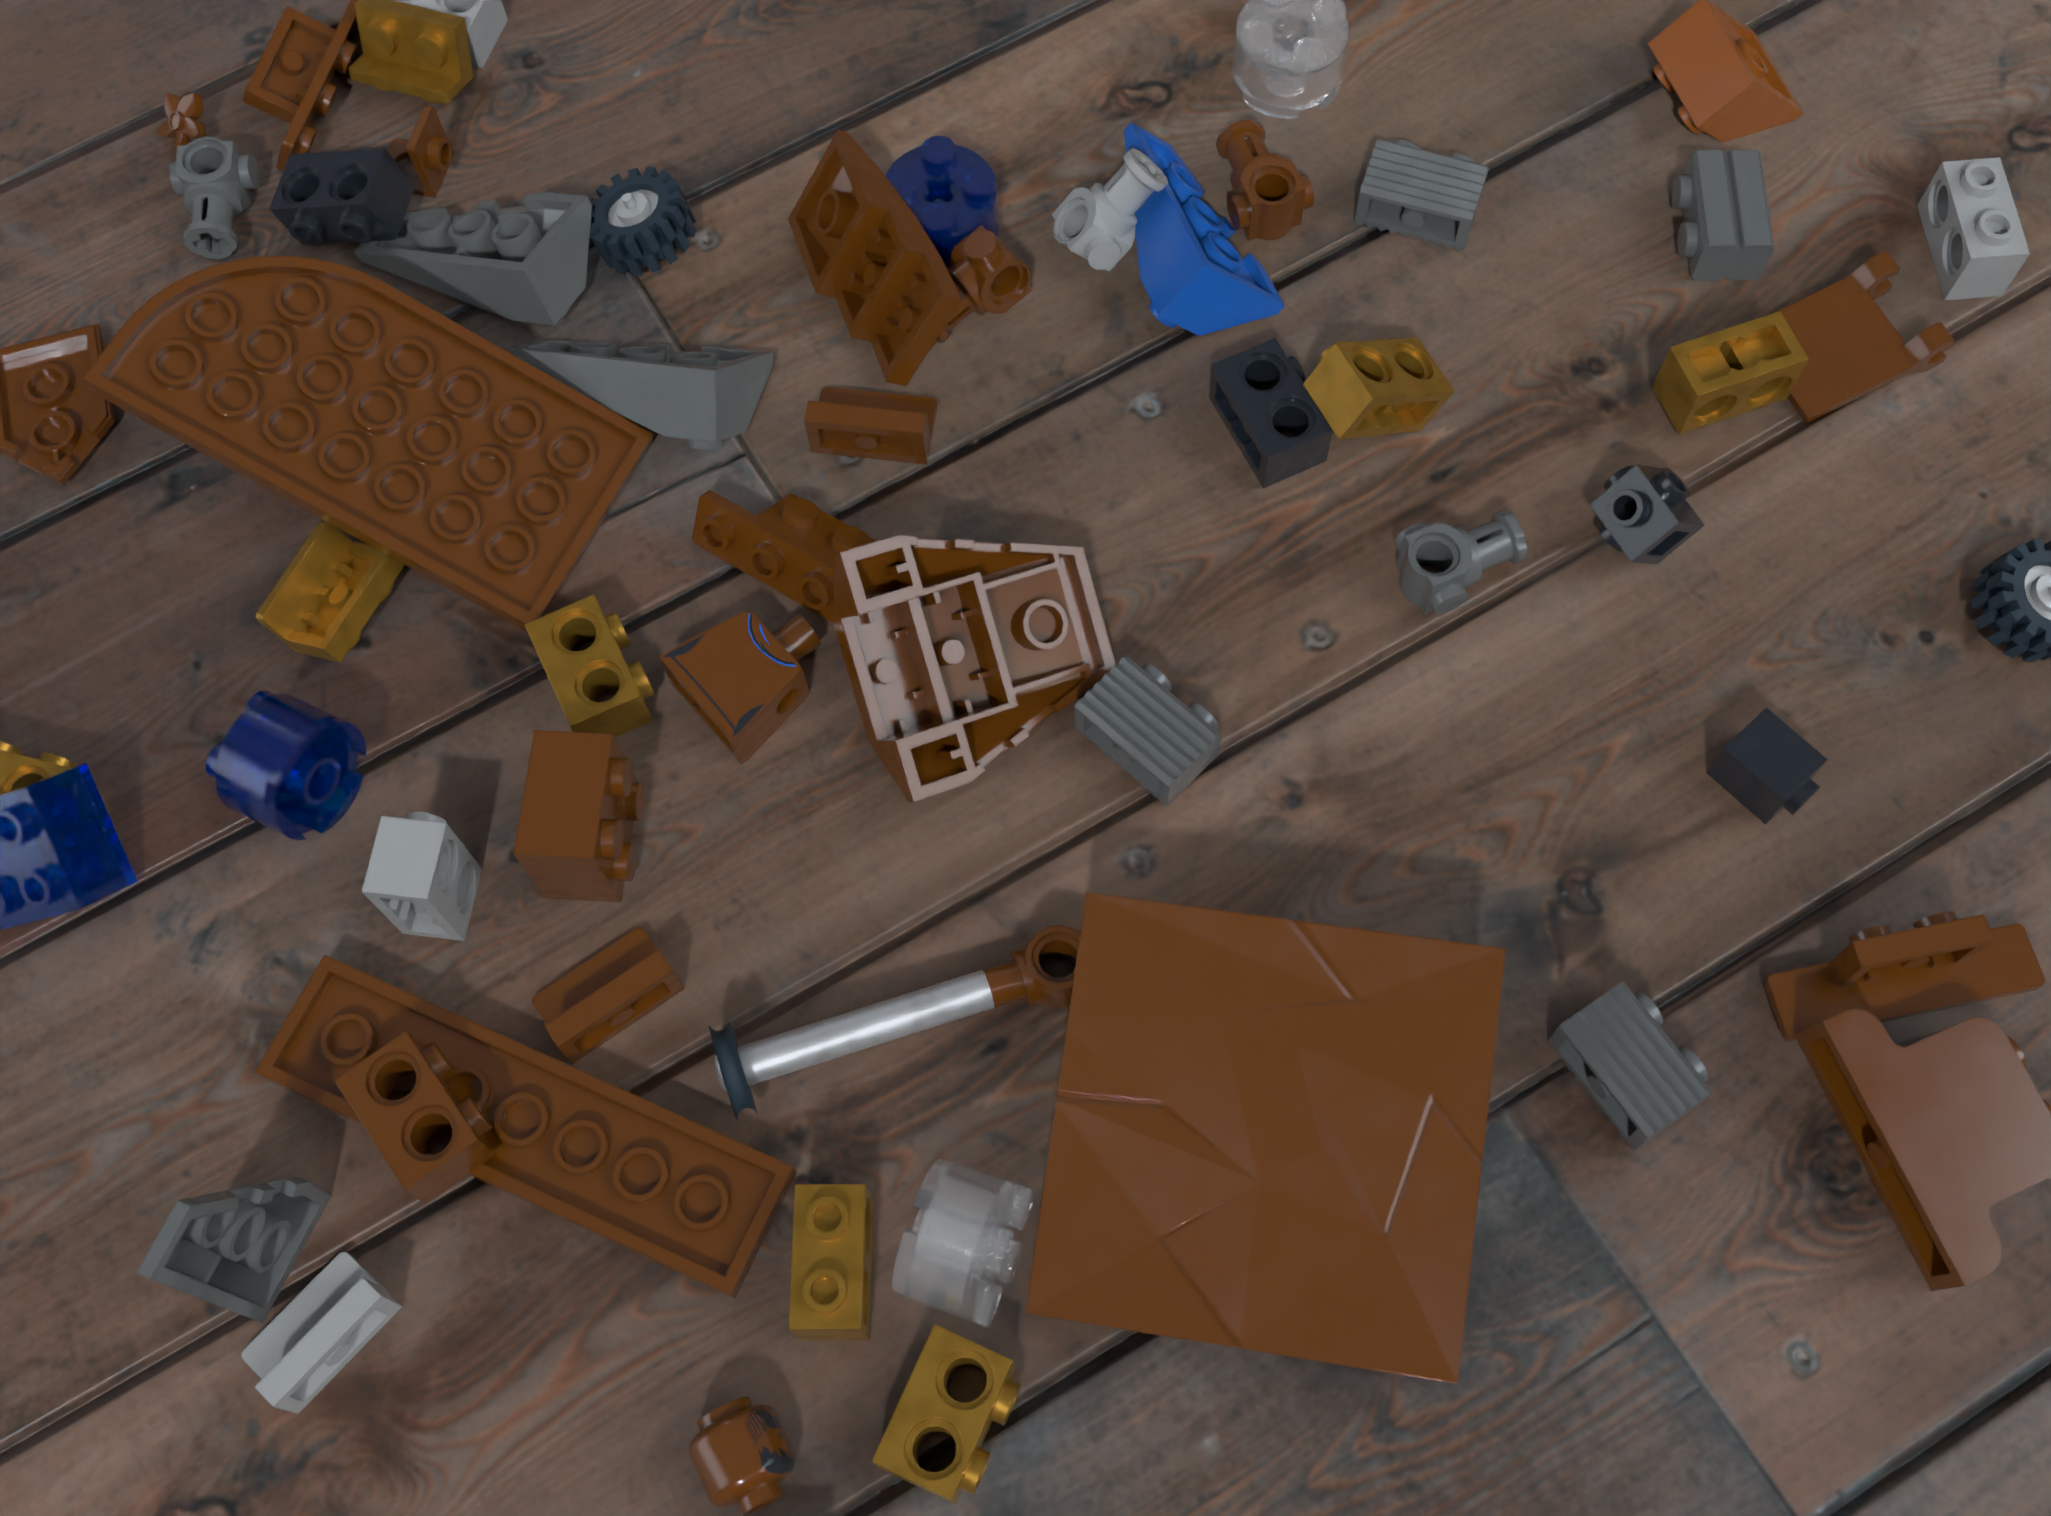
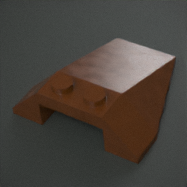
[832,535,1116,802]

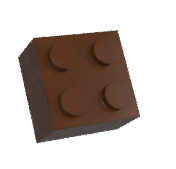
[513,730,645,902]

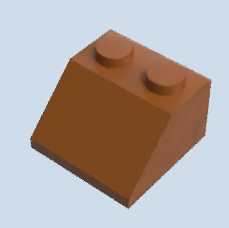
[1648,0,1804,143]

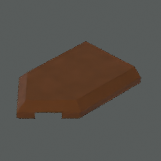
[0,324,115,485]

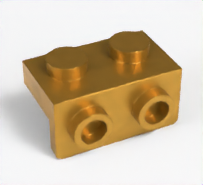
[256,521,404,663]

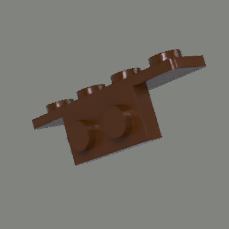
[243,0,359,171]
[692,490,876,623]
[1764,911,2046,1041]

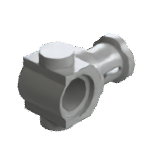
[1051,148,1168,272]

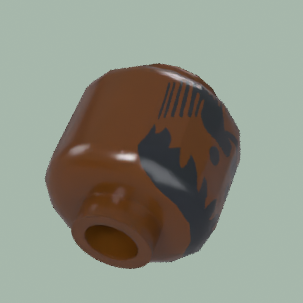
[689,1397,796,1515]

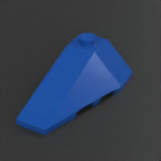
[1124,123,1284,336]

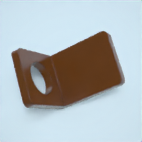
[387,106,454,198]

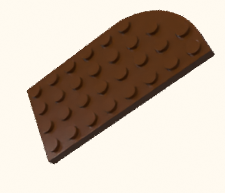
[83,256,653,632]

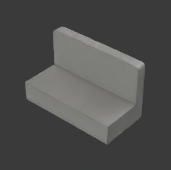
[241,1252,402,1414]

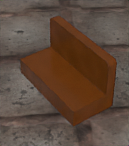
[804,387,937,465]
[532,927,684,1064]

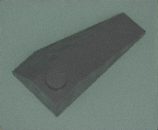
[354,192,592,326]
[509,339,774,450]
[137,1177,332,1323]

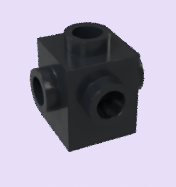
[1590,464,1705,564]

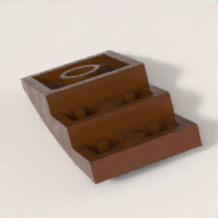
[788,129,962,386]

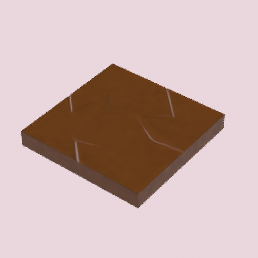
[1025,892,1506,1384]

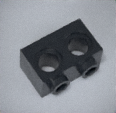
[269,148,415,246]
[1209,338,1334,489]

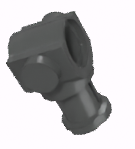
[169,137,260,259]
[1394,510,1527,615]

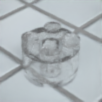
[1232,0,1349,119]
[892,1159,1035,1328]

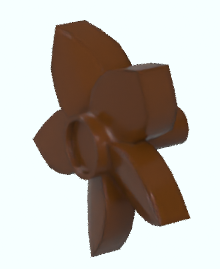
[156,93,206,157]

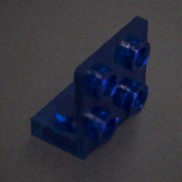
[0,763,137,930]

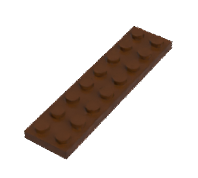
[255,954,797,1299]

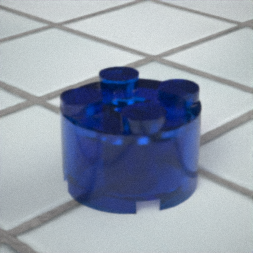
[885,136,999,268]
[206,690,366,841]

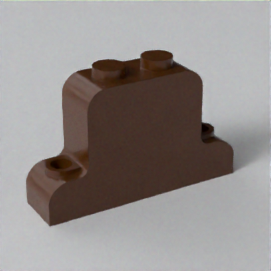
[1794,1009,2051,1291]

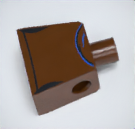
[659,611,821,765]

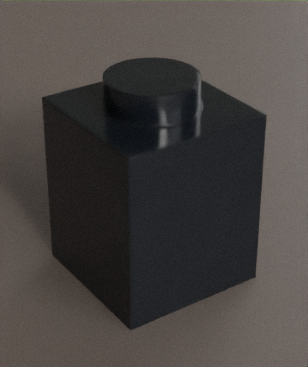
[1706,707,1828,825]

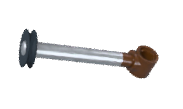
[709,925,1080,1121]

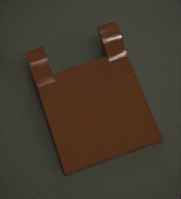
[1772,251,1955,424]

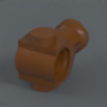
[1216,119,1314,241]
[937,225,1031,344]

